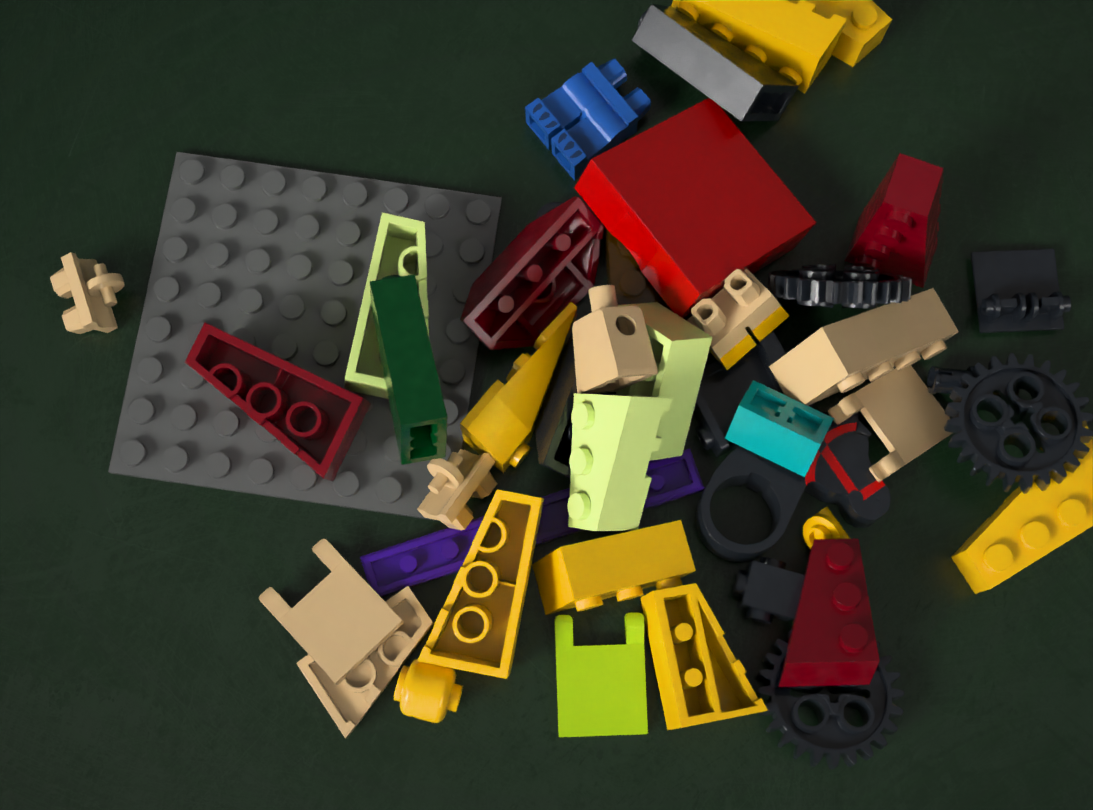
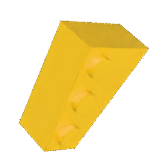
[640,583,768,730]

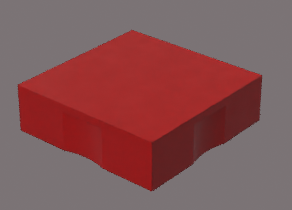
[574,98,817,318]

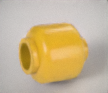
[394,658,463,723]

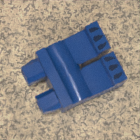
[525,59,651,181]

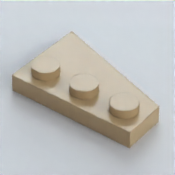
[296,586,434,738]

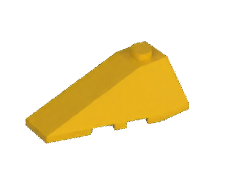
[460,302,578,473]

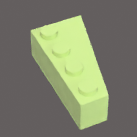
[344,212,429,399]

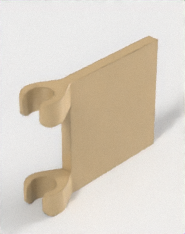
[828,365,953,482]
[259,538,404,685]

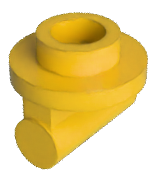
[803,507,851,550]

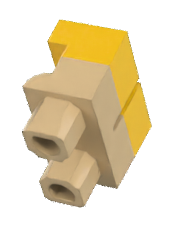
[687,268,789,370]

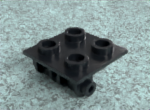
[971,249,1071,333]

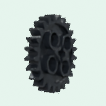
[768,264,912,309]
[944,353,1093,494]
[755,629,904,770]

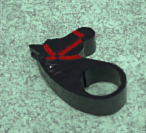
[695,411,891,562]

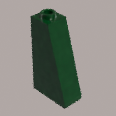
[370,274,448,465]

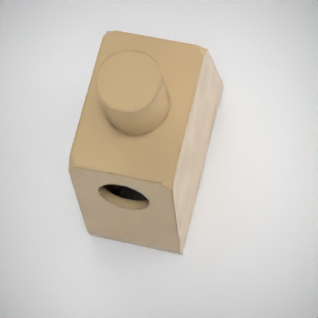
[572,285,658,394]

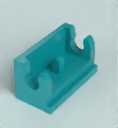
[725,380,834,477]

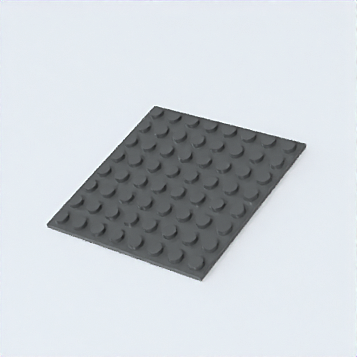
[108,152,502,521]

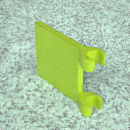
[554,612,648,737]

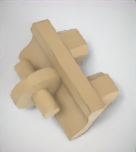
[50,252,125,334]
[417,449,497,531]

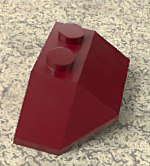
[460,196,604,350]

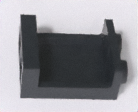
[693,331,814,458]

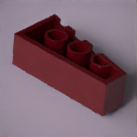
[845,153,944,288]
[185,322,371,481]

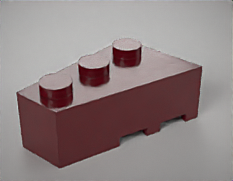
[779,538,880,687]

